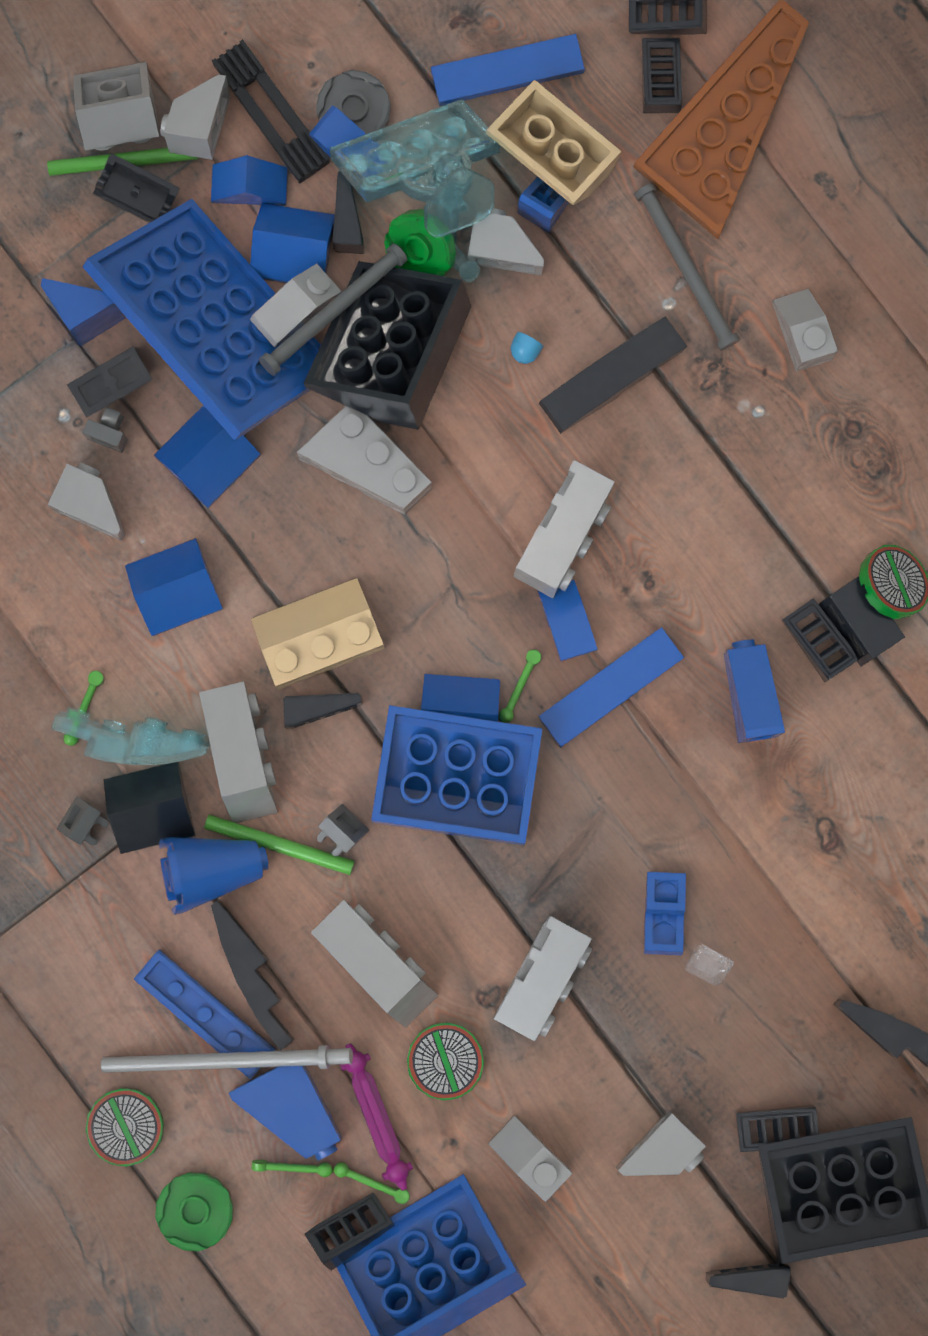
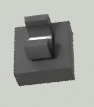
[82,407,128,453]
[57,796,109,845]
[317,804,369,856]

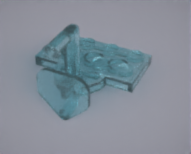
[330,99,500,282]

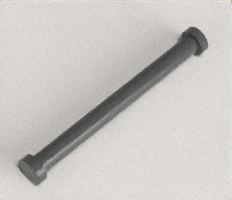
[634,183,740,351]
[259,244,407,376]

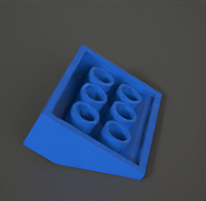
[371,705,542,846]
[336,1174,527,1336]

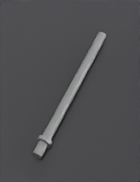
[101,1045,353,1073]

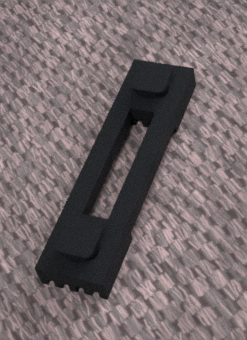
[212,39,330,184]

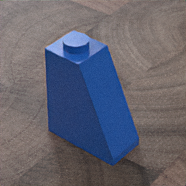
[724,639,785,743]
[229,1066,342,1161]

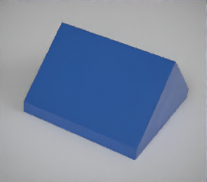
[250,203,335,283]
[41,278,126,347]
[154,405,261,508]
[125,538,223,636]
[421,674,500,722]

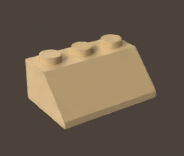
[486,80,621,205]
[251,578,385,690]

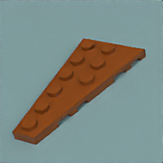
[633,0,809,239]

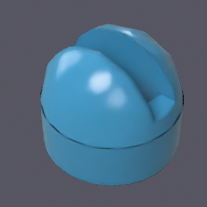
[510,332,544,364]

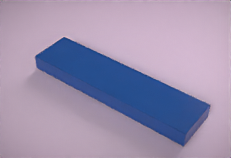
[431,34,585,106]
[538,627,684,748]
[134,949,276,1080]

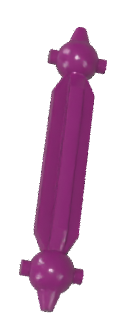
[339,1043,413,1191]

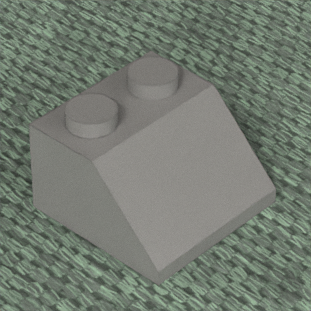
[73,62,159,150]

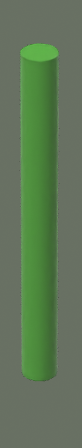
[47,147,199,176]
[204,814,355,875]

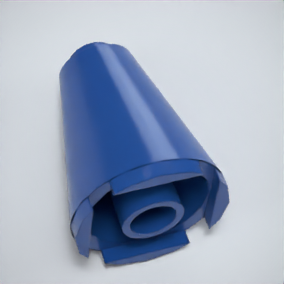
[159,837,268,915]

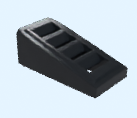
[629,0,707,35]
[642,38,682,113]
[333,169,364,254]
[782,598,859,683]
[283,693,362,729]
[736,1105,819,1152]
[304,1193,395,1271]
[705,1263,791,1299]

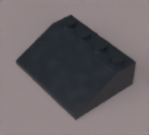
[304,261,471,430]
[758,1117,928,1264]

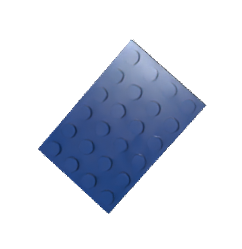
[82,199,321,441]

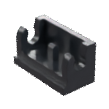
[93,153,180,223]
[67,347,153,418]
[818,576,905,667]

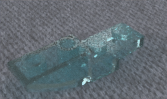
[51,708,210,765]

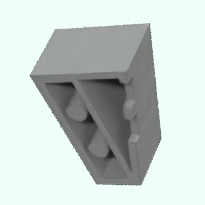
[297,406,432,515]
[513,460,615,598]
[199,681,278,823]
[311,900,439,1028]
[493,916,592,1041]

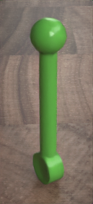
[499,650,541,723]
[63,671,104,746]
[251,1160,333,1178]
[334,1162,410,1204]

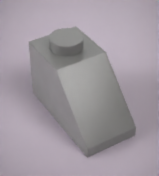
[160,74,231,160]
[468,208,544,276]
[250,264,342,348]
[772,289,838,372]
[48,463,125,541]
[616,1111,706,1176]
[488,1115,573,1202]

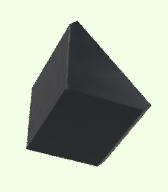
[103,761,196,854]

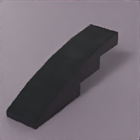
[539,316,687,434]
[211,901,294,1051]
[833,999,928,1068]

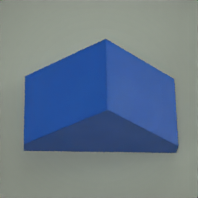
[211,155,288,206]
[517,176,569,233]

